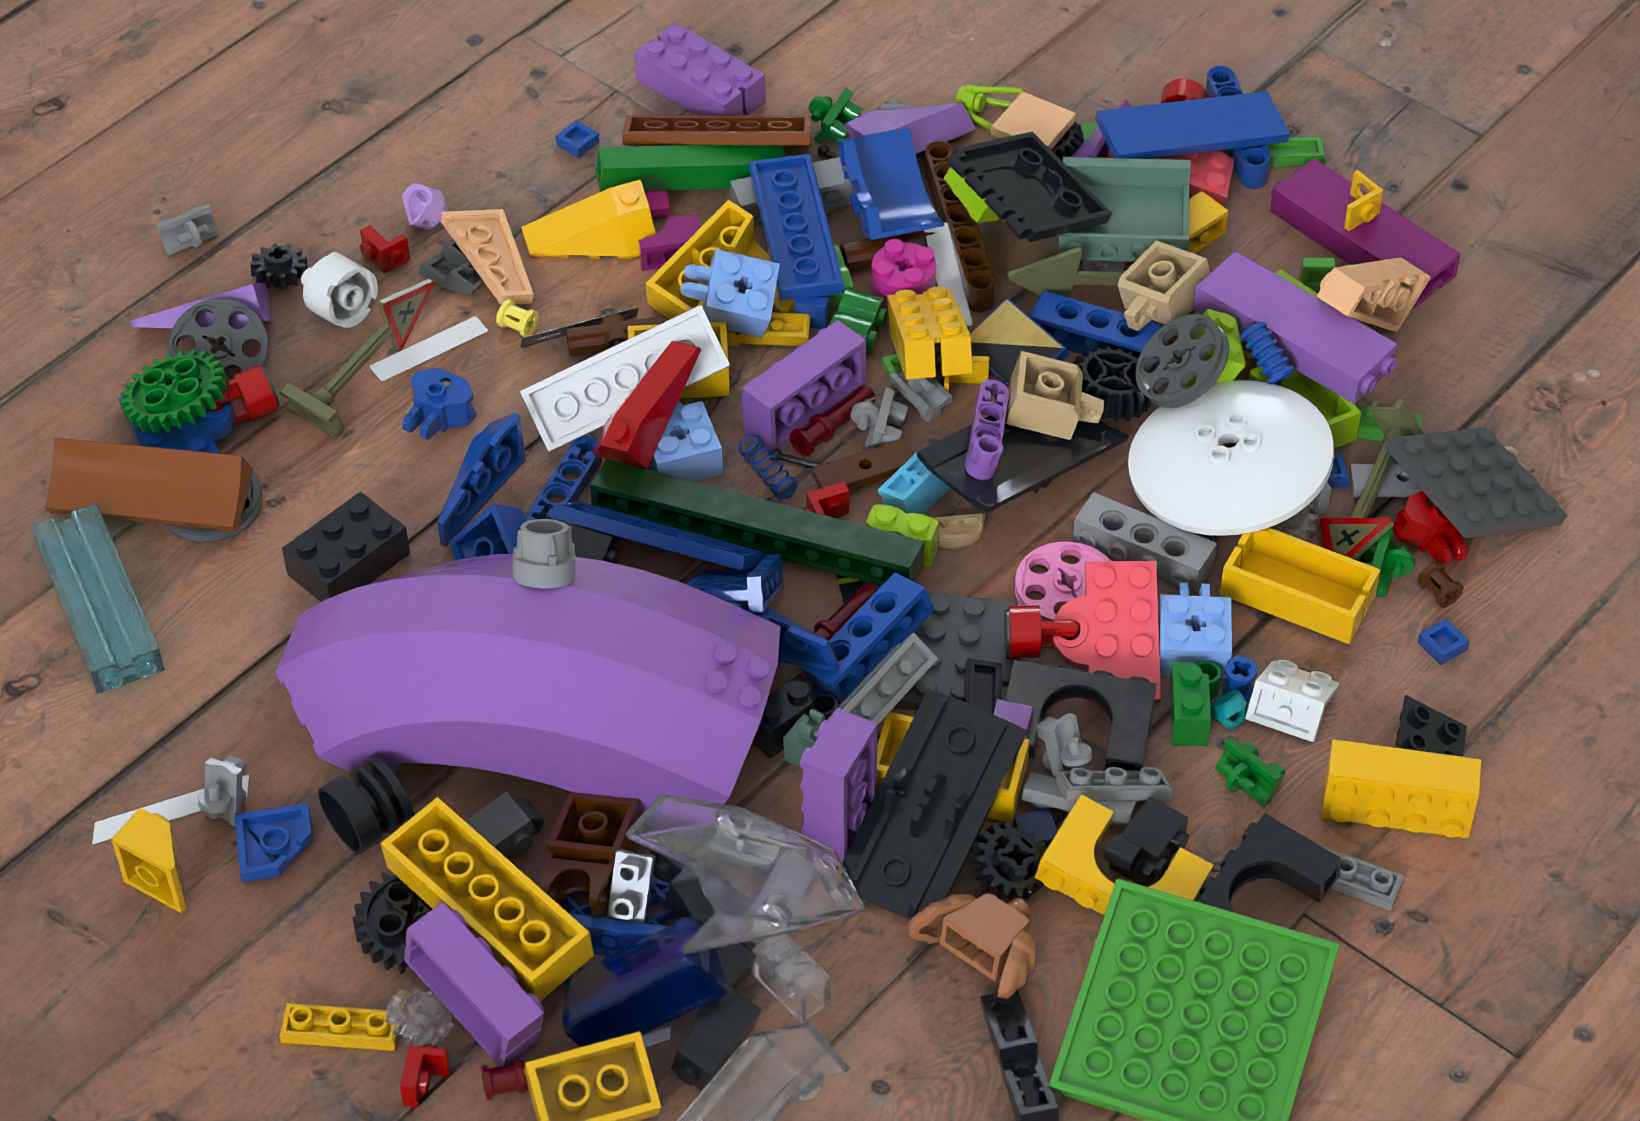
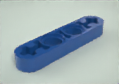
[526,436,603,522]

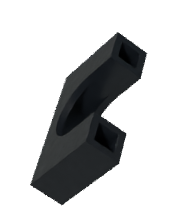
[1006,659,1157,770]
[1196,813,1341,913]

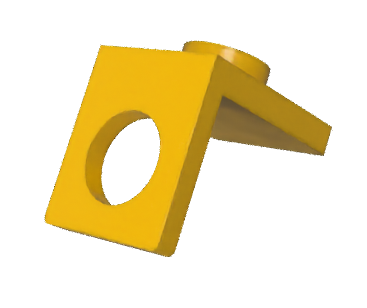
[1344,170,1384,231]
[944,356,989,406]

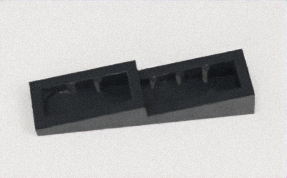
[980,989,1059,1121]

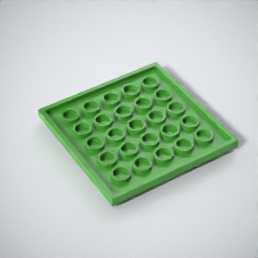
[1049,878,1340,1121]

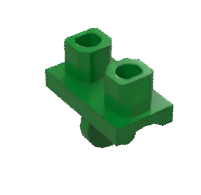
[808,88,863,145]
[1362,528,1415,597]
[1215,738,1286,806]

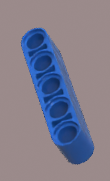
[1206,66,1270,189]

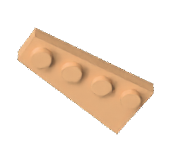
[440,209,534,305]

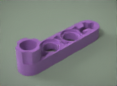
[965,380,1009,480]

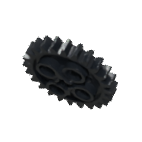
[353,872,433,974]

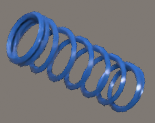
[738,434,798,499]

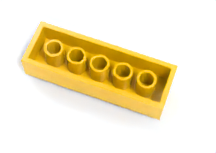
[380,797,594,1002]

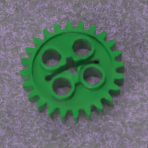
[120,349,228,434]

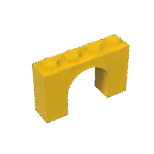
[1035,794,1213,916]

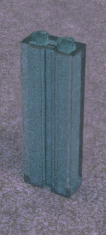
[31,504,165,694]

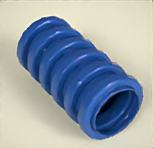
[1240,321,1295,385]

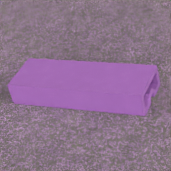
[1193,251,1397,404]

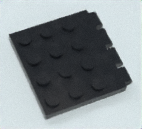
[947,131,1113,242]

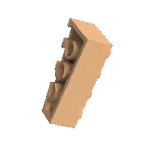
[1317,257,1431,332]

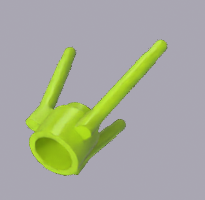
[955,84,1023,131]

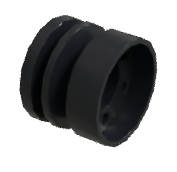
[318,756,414,854]

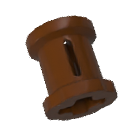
[1417,562,1464,608]

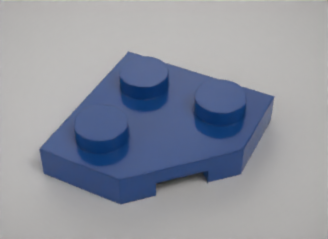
[234,803,313,882]

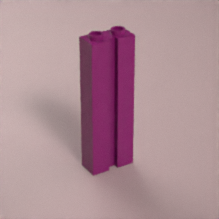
[1270,159,1461,308]

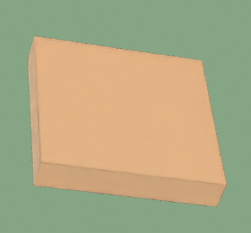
[991,92,1076,150]

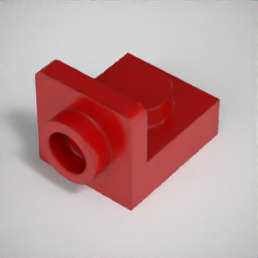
[803,481,849,518]
[400,1045,450,1108]

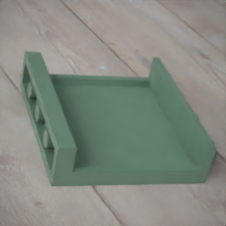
[1059,157,1190,261]

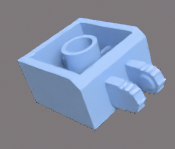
[681,249,780,338]
[649,400,723,482]
[1158,582,1232,679]

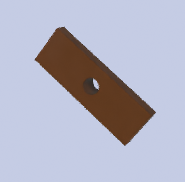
[812,438,914,491]

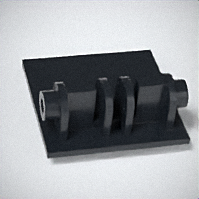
[1395,695,1467,757]

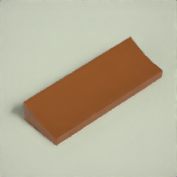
[622,115,811,145]
[45,438,253,532]

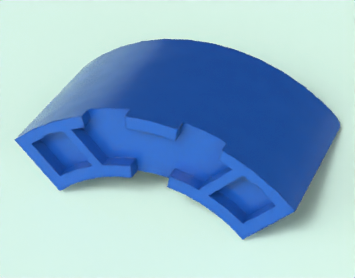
[836,128,944,240]

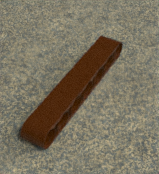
[925,141,995,313]

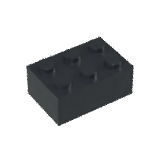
[282,491,410,602]

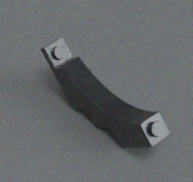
[650,839,762,1091]

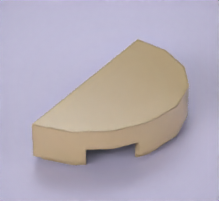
[932,513,985,549]

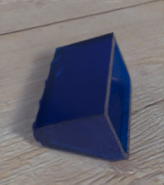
[562,917,729,1047]

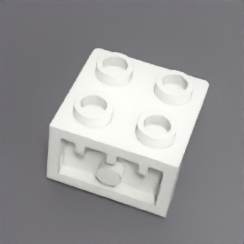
[1245,660,1340,742]

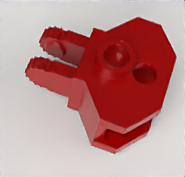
[1392,492,1469,566]

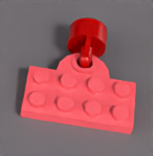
[1107,78,1235,206]
[1004,561,1161,703]

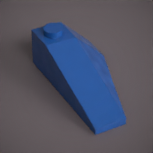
[437,413,526,547]
[448,503,526,560]

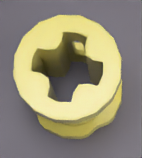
[496,299,539,337]

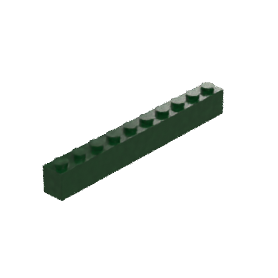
[590,459,924,586]

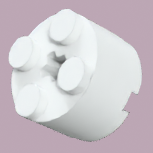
[301,252,378,328]

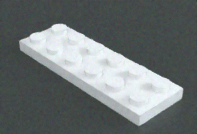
[520,305,730,453]

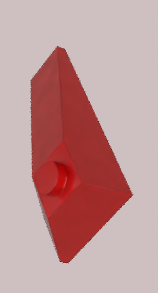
[592,341,701,469]

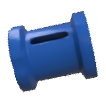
[1223,656,1257,702]

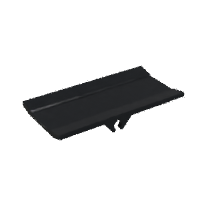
[917,412,1129,513]
[831,688,1028,921]

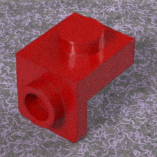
[360,225,410,274]

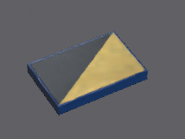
[970,298,1069,387]

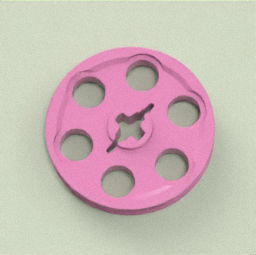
[1015,541,1111,621]

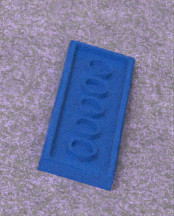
[1095,91,1290,159]
[748,154,844,301]
[551,501,767,570]

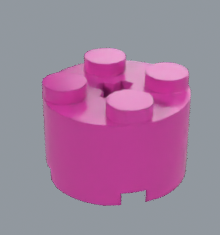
[872,239,936,309]

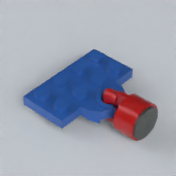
[118,365,280,454]

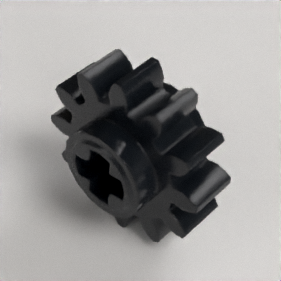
[250,243,308,289]

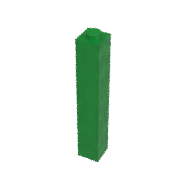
[595,145,788,192]

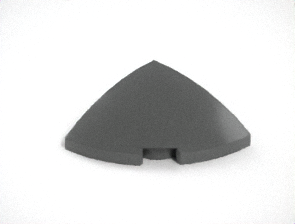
[418,239,483,295]

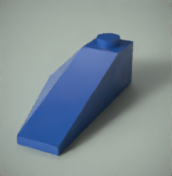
[728,601,840,672]

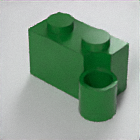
[1169,661,1221,746]

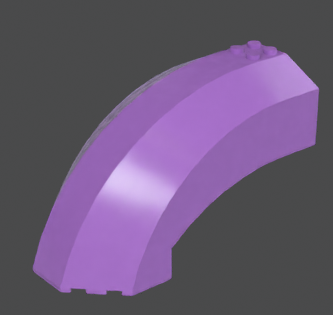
[275,554,780,842]

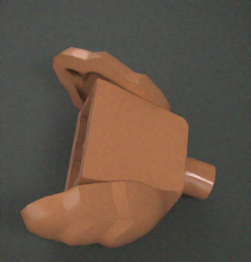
[906,894,1037,999]

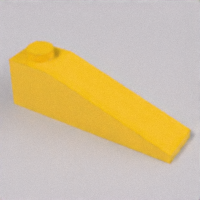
[522,179,656,259]

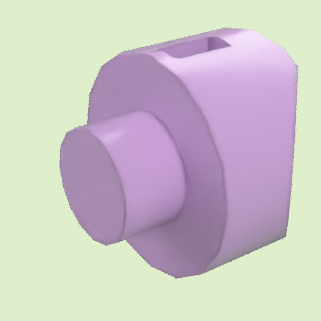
[402,184,448,230]

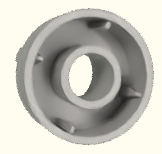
[512,519,576,588]

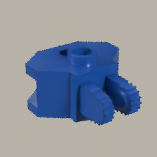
[402,368,476,440]

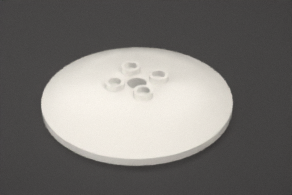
[1128,380,1334,536]

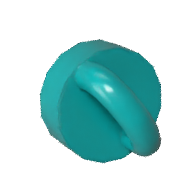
[1210,690,1247,729]

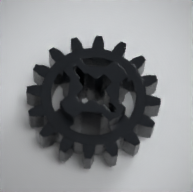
[970,820,1046,901]

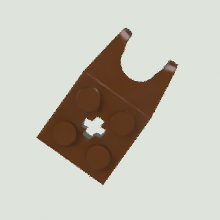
[539,792,646,916]

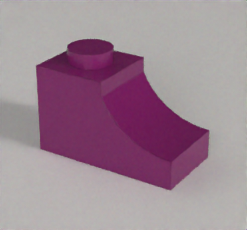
[639,214,701,271]

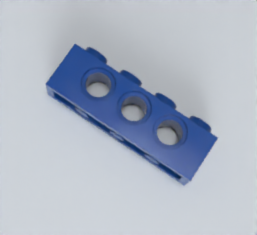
[1030,291,1164,372]
[802,572,935,705]

